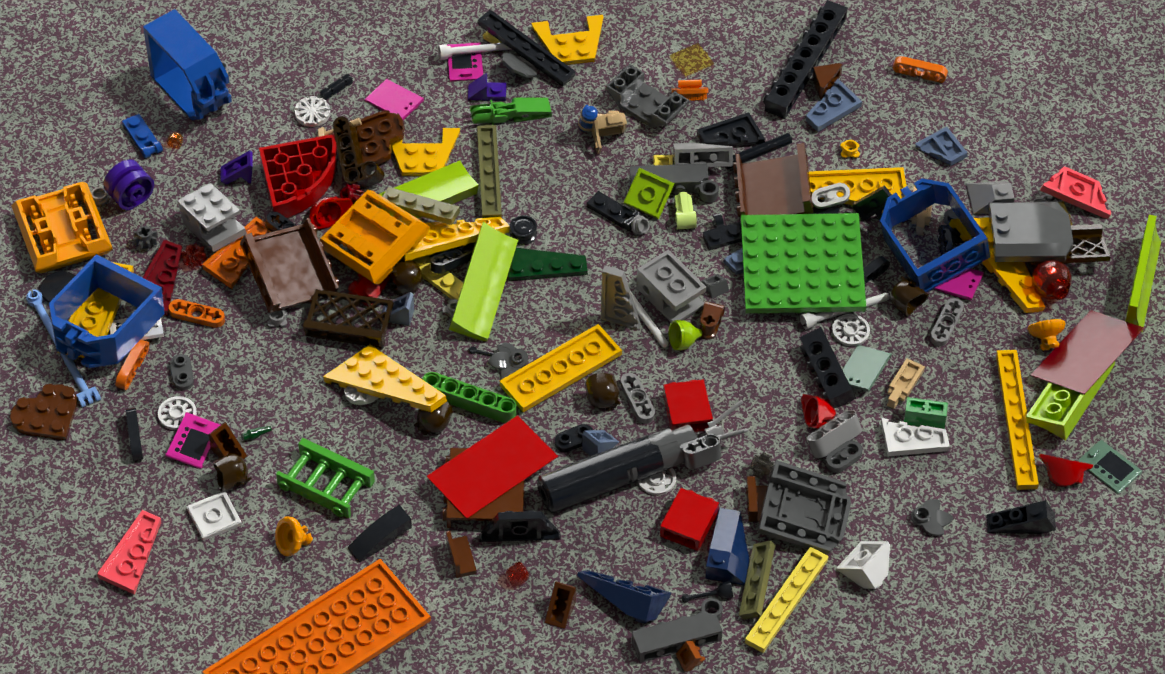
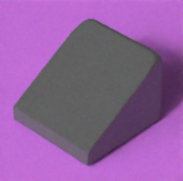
[701,274,729,298]

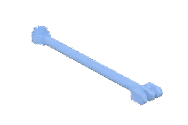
[26,290,101,408]

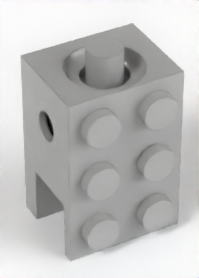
[177,183,247,252]
[636,250,706,322]

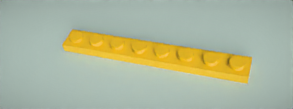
[996,350,1039,490]

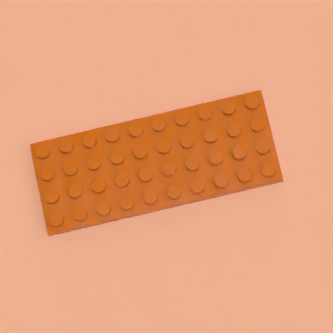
[202,559,431,674]

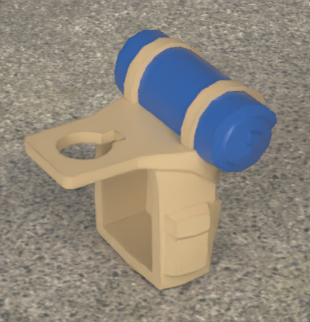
[578,105,627,154]

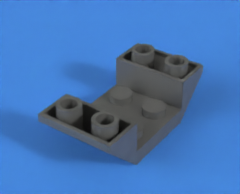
[606,64,690,128]

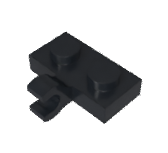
[852,185,892,221]
[702,213,742,251]

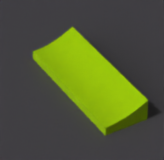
[379,160,479,225]
[1125,215,1161,333]
[448,222,518,342]
[1026,362,1115,441]

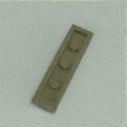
[382,187,460,225]
[739,541,775,620]

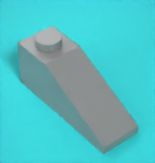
[673,143,733,167]

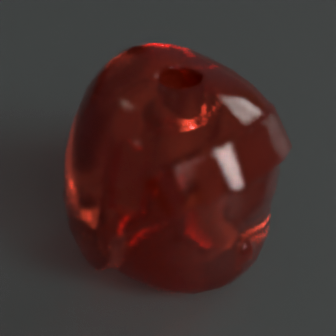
[506,561,529,587]

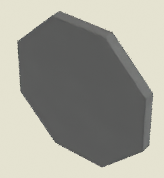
[502,53,537,77]

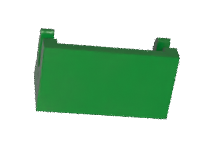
[904,397,948,429]

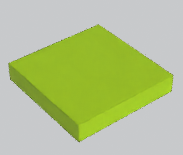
[623,168,675,219]

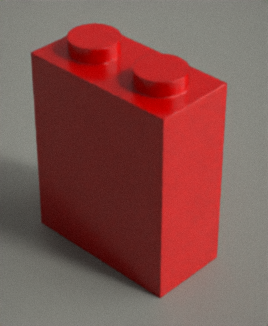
[663,379,713,432]
[660,488,719,551]

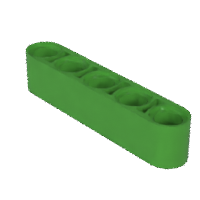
[422,372,516,423]

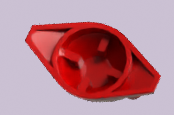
[309,197,353,229]
[801,394,836,428]
[1039,454,1093,487]

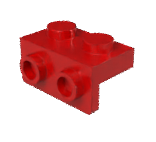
[347,264,390,307]

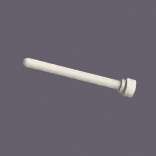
[438,43,510,60]
[626,278,668,348]
[800,293,890,330]

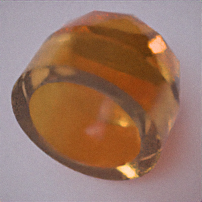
[166,132,183,149]

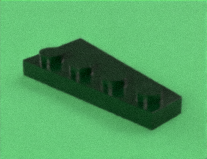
[508,248,588,281]

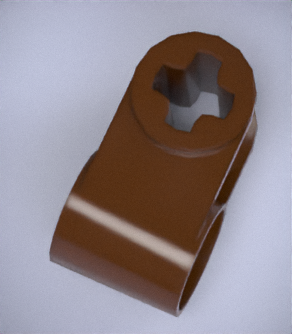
[699,301,725,340]

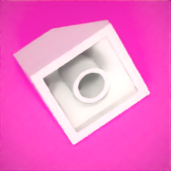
[836,541,890,589]

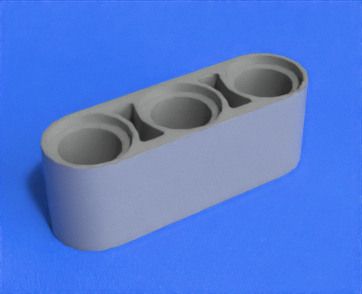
[807,410,862,458]

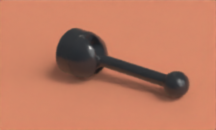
[681,581,733,602]

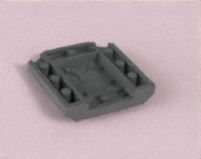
[988,202,1073,262]
[757,460,851,555]

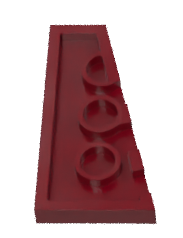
[143,240,182,316]

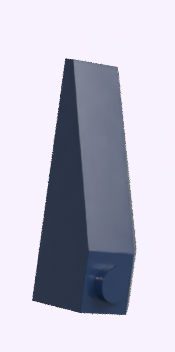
[705,508,750,586]

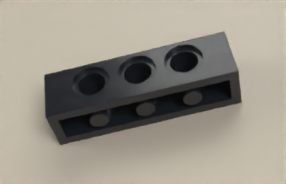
[799,327,857,408]

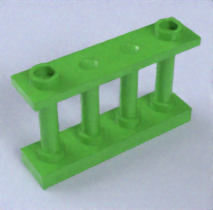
[276,438,375,518]

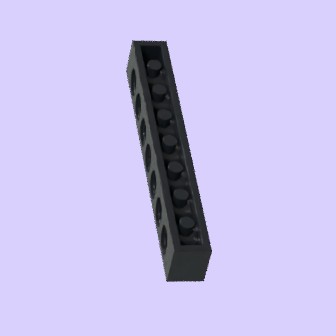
[763,0,848,119]

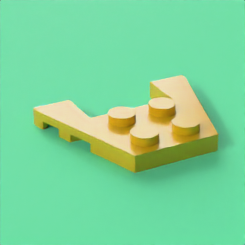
[531,15,603,65]
[391,128,460,176]

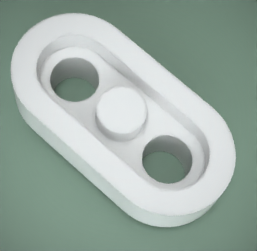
[812,183,850,209]

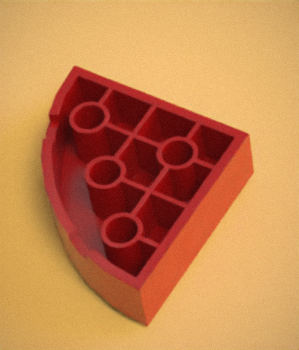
[259,134,338,218]

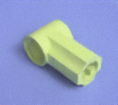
[674,192,697,229]

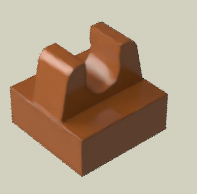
[676,641,705,672]

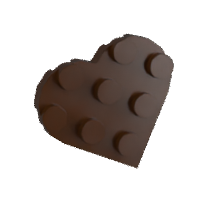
[356,110,405,165]
[10,384,77,441]

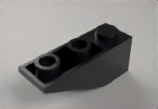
[986,500,1056,534]

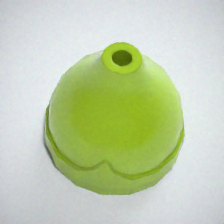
[668,320,702,350]

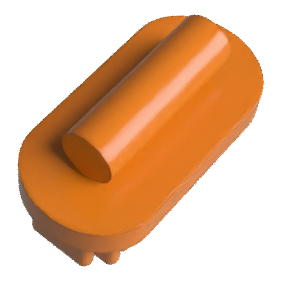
[671,80,708,101]

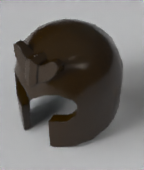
[390,260,422,296]
[890,276,929,316]
[585,373,621,412]
[414,402,453,435]
[212,454,252,492]

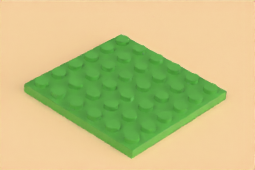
[741,213,866,313]

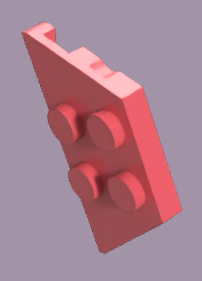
[1040,166,1111,219]

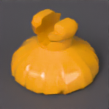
[1027,319,1065,351]
[275,516,313,556]

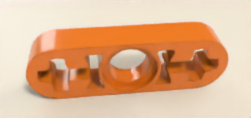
[892,56,948,83]
[169,299,225,328]
[115,340,149,390]

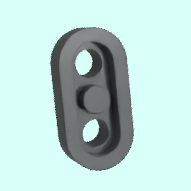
[170,354,194,390]
[826,440,863,473]

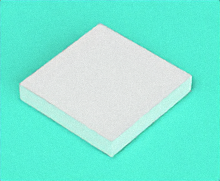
[186,491,242,541]

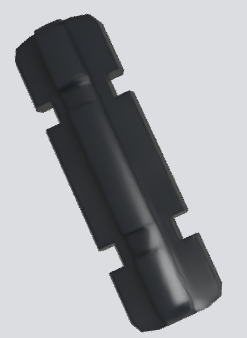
[320,74,353,100]

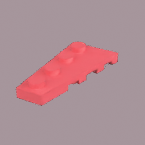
[97,510,161,595]

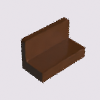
[746,476,768,522]
[446,531,477,578]

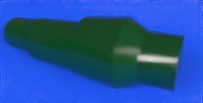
[241,426,272,441]

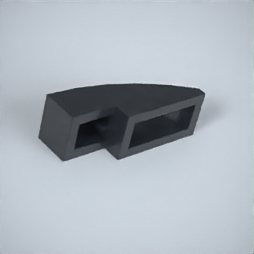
[348,504,412,563]

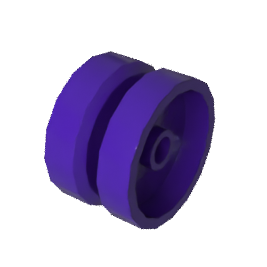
[103,159,154,210]

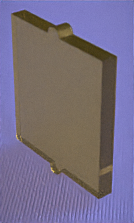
[670,43,714,76]

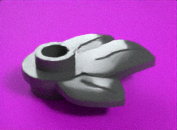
[488,342,528,380]
[911,499,953,536]

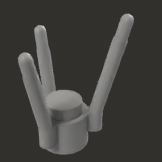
[704,400,748,440]

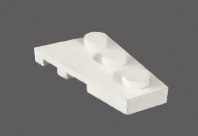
[881,418,950,456]

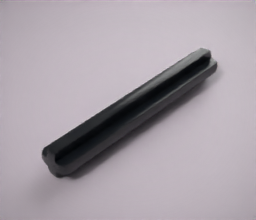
[725,133,792,169]

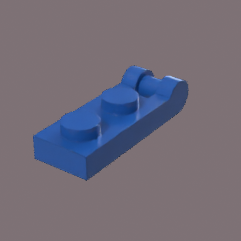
[122,114,163,159]

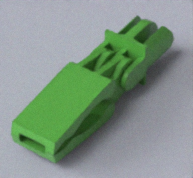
[470,98,552,125]

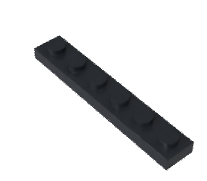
[477,10,576,86]

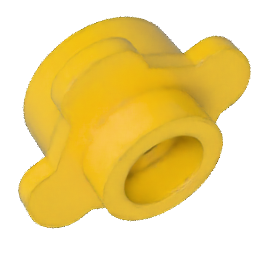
[840,140,860,158]

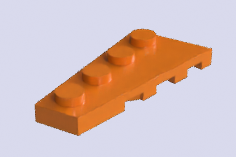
[202,217,271,289]

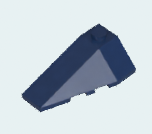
[577,570,671,623]

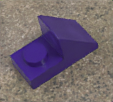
[468,73,506,101]
[221,150,253,185]

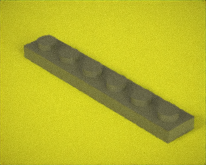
[477,125,502,218]

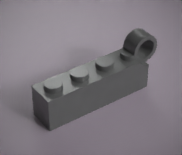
[629,163,719,202]
[632,598,723,663]

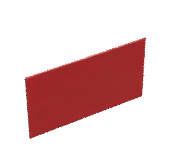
[426,415,558,519]

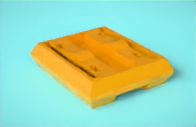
[11,182,113,273]
[319,190,429,284]

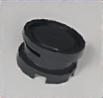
[510,215,537,245]

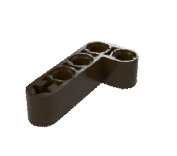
[333,116,385,190]

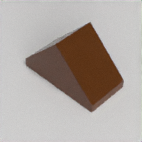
[812,63,842,99]
[208,422,247,459]
[545,581,576,629]

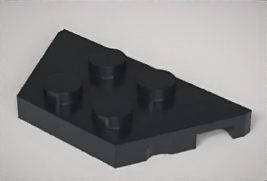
[479,510,561,542]

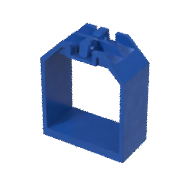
[143,9,232,120]
[880,178,990,292]
[49,254,165,368]

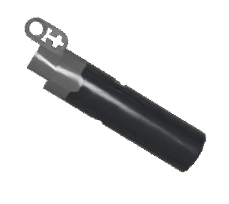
[537,425,721,513]

